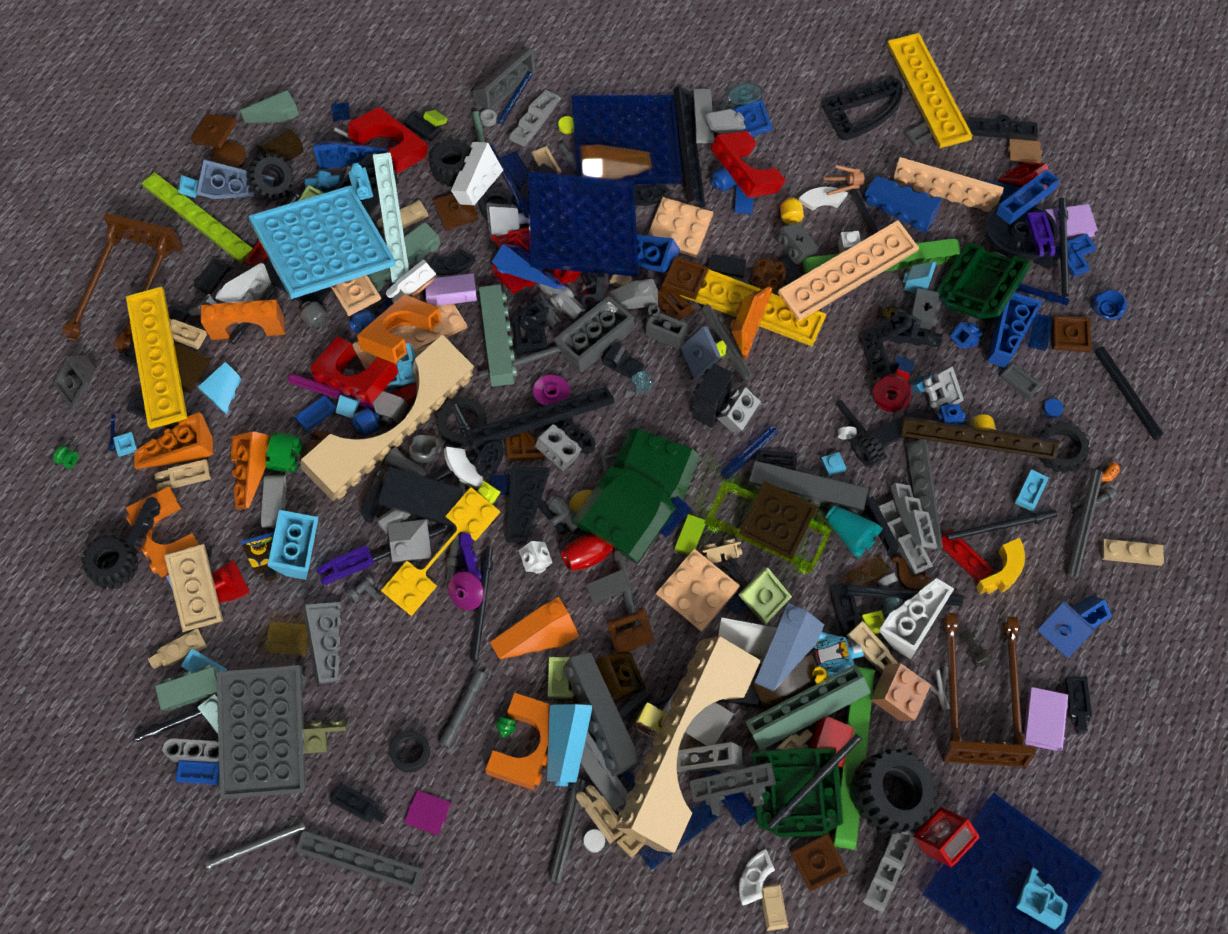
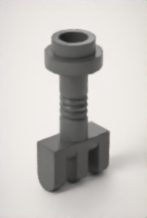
[1072,487,1117,516]

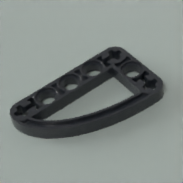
[823,78,903,140]

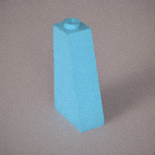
[547,704,592,786]

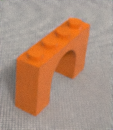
[357,295,442,364]
[201,299,285,340]
[126,487,199,578]
[486,693,550,790]

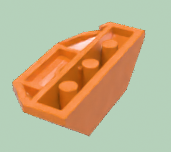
[730,286,772,360]

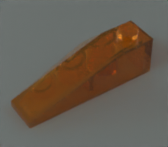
[580,145,652,187]

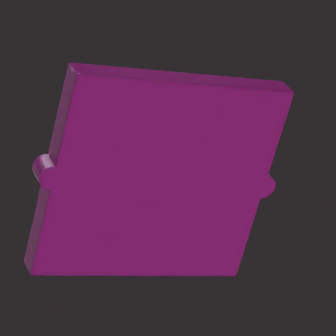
[404,790,451,836]

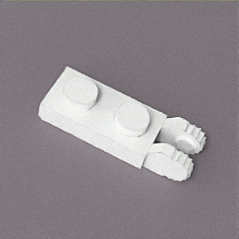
[386,260,436,303]

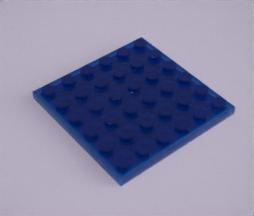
[571,95,682,185]
[528,172,639,277]
[922,793,1103,934]

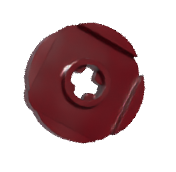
[873,374,912,412]

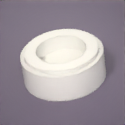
[837,427,857,439]
[584,830,605,852]

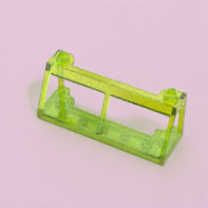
[704,480,833,575]

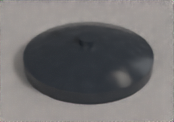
[984,203,1058,260]

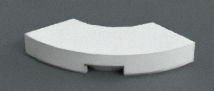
[799,187,848,211]
[444,447,483,489]
[739,849,775,906]

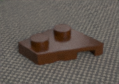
[505,431,544,461]

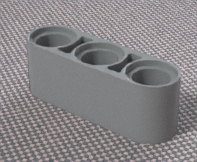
[261,475,287,528]
[163,739,219,763]

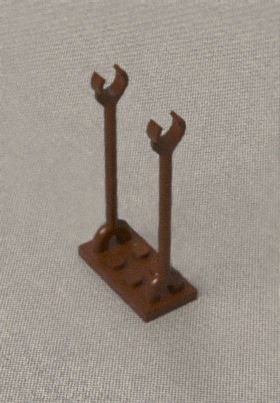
[62,213,183,353]
[943,613,1036,767]

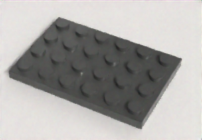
[217,665,306,799]

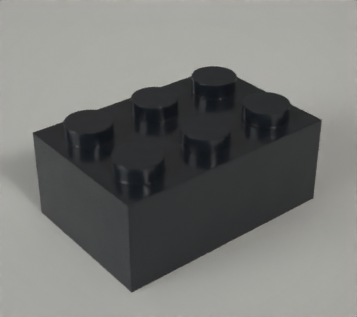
[692,363,734,428]

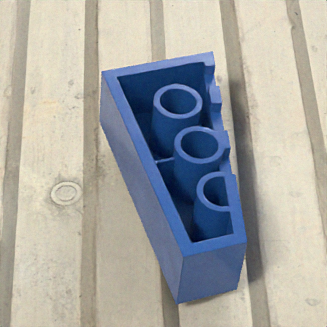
[864,176,942,233]
[987,292,1043,368]

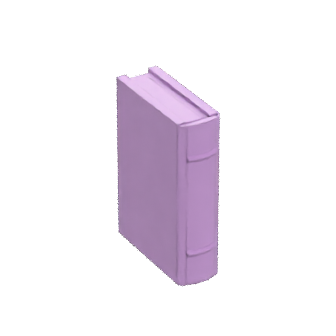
[1046,204,1098,241]
[425,273,477,306]
[1023,687,1068,751]

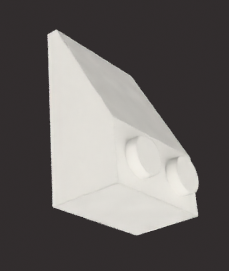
[215,263,271,324]

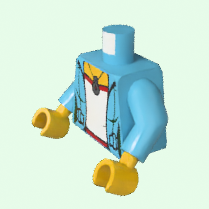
[812,632,864,683]

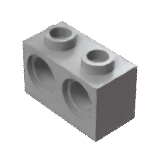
[717,387,761,432]
[535,424,581,471]

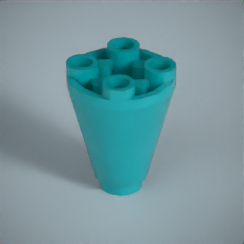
[825,506,883,559]

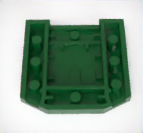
[936,242,1032,319]
[613,429,700,515]
[572,467,675,564]
[751,746,844,837]

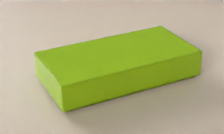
[675,514,706,555]

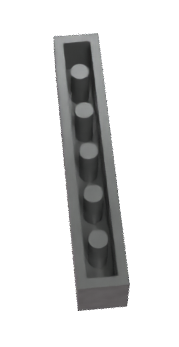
[748,461,868,516]
[563,652,641,777]

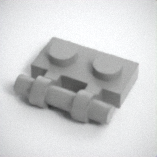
[923,366,964,414]

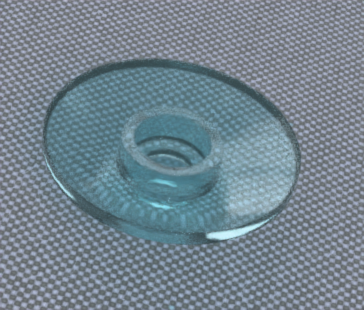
[729,84,763,105]

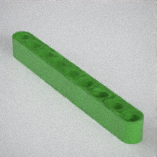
[802,239,961,274]
[833,667,875,850]

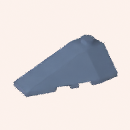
[196,160,275,199]
[755,603,824,691]

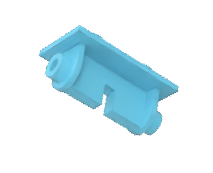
[348,163,373,200]

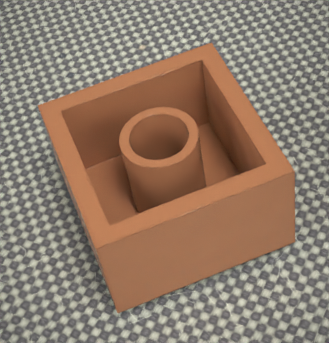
[870,663,931,721]

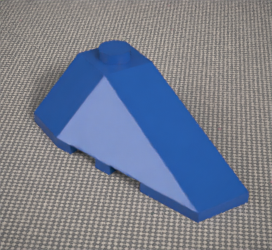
[313,141,387,170]
[606,232,680,272]
[492,244,565,289]

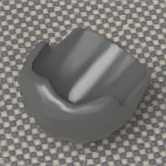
[409,435,439,464]

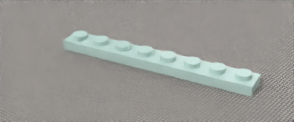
[373,153,409,284]

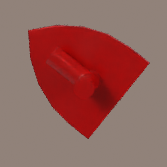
[212,561,250,602]

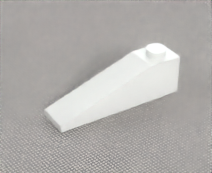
[879,578,954,659]

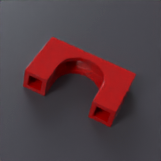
[347,107,428,174]
[710,131,786,198]
[310,337,399,404]

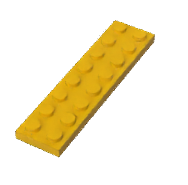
[887,33,972,149]
[679,270,826,347]
[126,287,188,429]

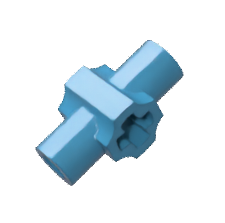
[305,171,342,193]

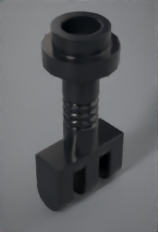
[719,557,748,590]

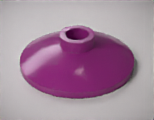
[533,375,570,406]
[448,571,484,610]

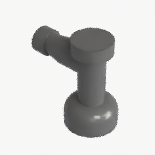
[345,575,381,603]

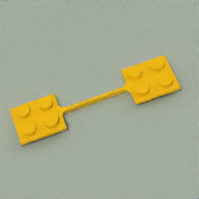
[381,487,500,616]

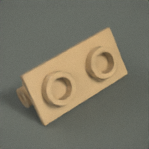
[700,539,742,563]

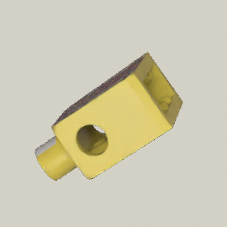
[632,702,667,739]

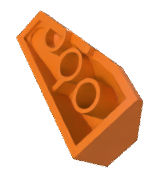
[134,412,213,469]
[231,431,272,510]
[490,597,579,660]

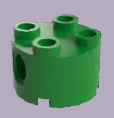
[266,431,302,473]

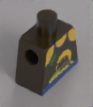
[241,532,277,581]

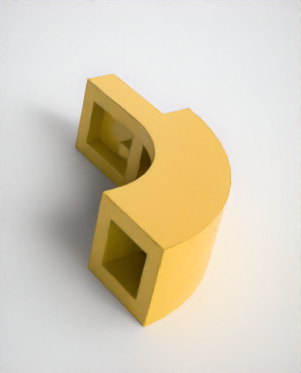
[976,538,1025,594]

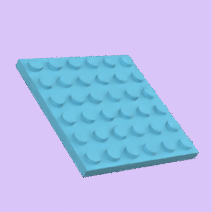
[249,186,396,299]

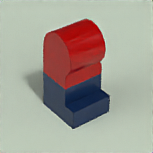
[889,356,915,395]

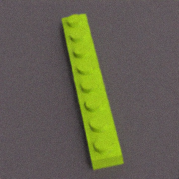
[142,172,253,263]

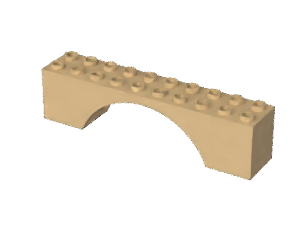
[301,334,474,501]
[615,636,760,853]

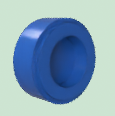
[1043,399,1064,418]

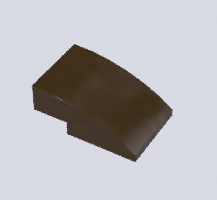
[174,342,211,394]
[751,653,818,712]

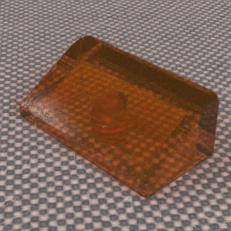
[845,556,891,586]

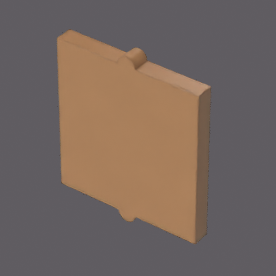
[1008,139,1042,163]

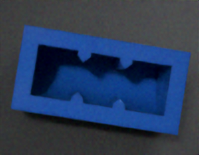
[1072,596,1112,628]

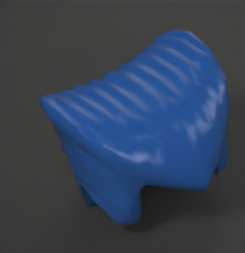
[1091,290,1127,319]

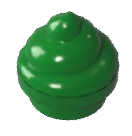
[496,716,516,738]

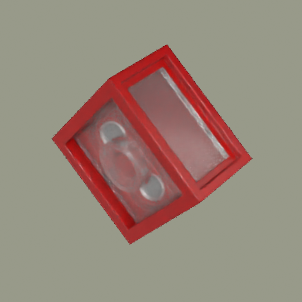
[913,807,980,867]

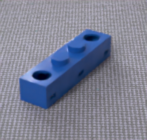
[996,169,1060,225]

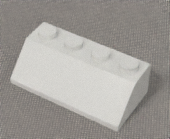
[718,618,777,664]

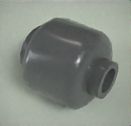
[300,301,327,329]

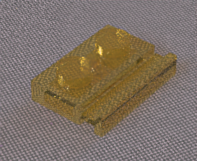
[265,622,309,655]

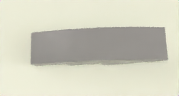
[693,89,714,143]
[509,90,560,147]
[891,483,937,549]
[879,500,933,575]
[863,830,915,913]

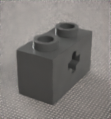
[776,223,819,265]
[911,288,941,332]

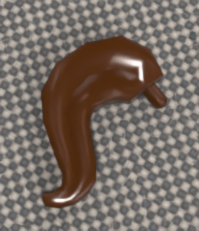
[891,557,930,591]

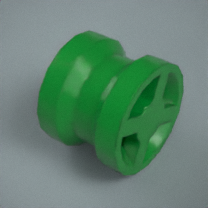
[53,446,79,469]

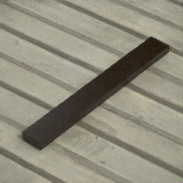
[901,416,1059,460]

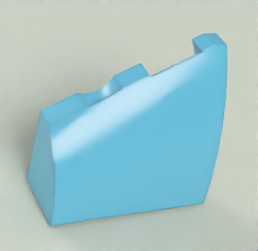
[385,343,416,389]
[198,362,241,414]
[1016,868,1068,930]

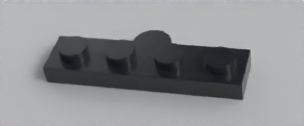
[967,114,1038,141]

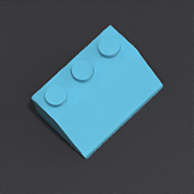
[268,510,319,580]

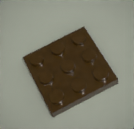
[739,481,818,559]

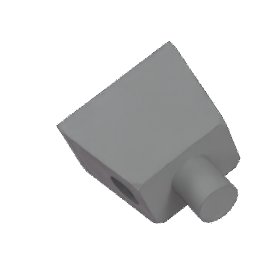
[486,203,529,240]

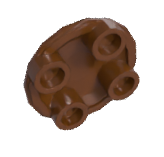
[211,142,246,168]
[751,259,786,291]

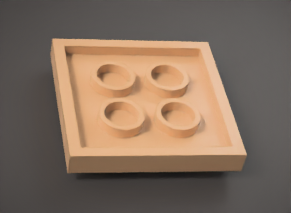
[647,197,713,258]
[656,549,740,632]

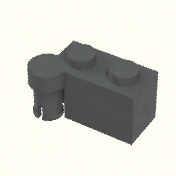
[646,305,688,349]

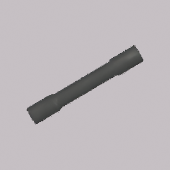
[439,670,487,749]

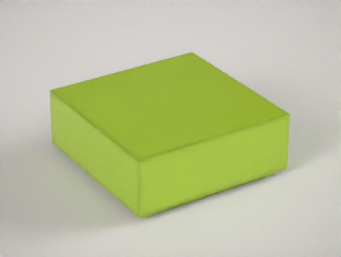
[423,110,448,126]

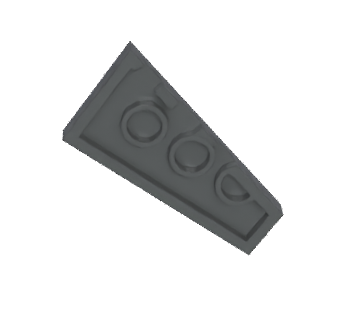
[302,602,342,685]

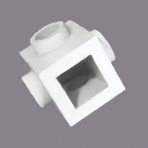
[519,541,552,574]

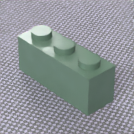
[155,665,221,711]

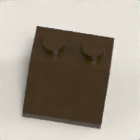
[256,128,304,162]
[595,653,646,702]

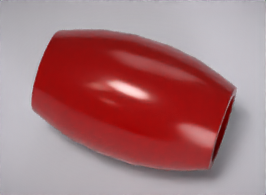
[561,533,613,571]

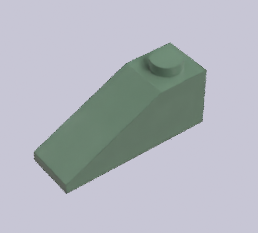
[240,90,299,123]

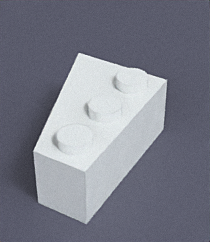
[451,142,503,205]

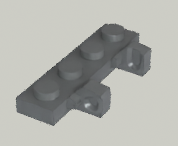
[689,763,776,815]

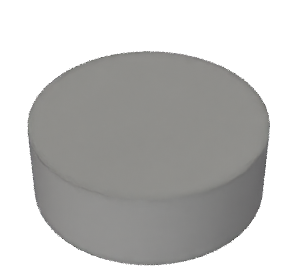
[480,109,497,127]
[877,573,898,588]

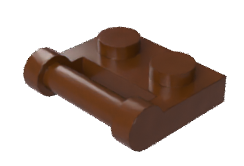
[655,289,695,321]
[606,607,655,654]

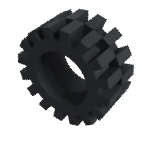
[850,431,885,468]

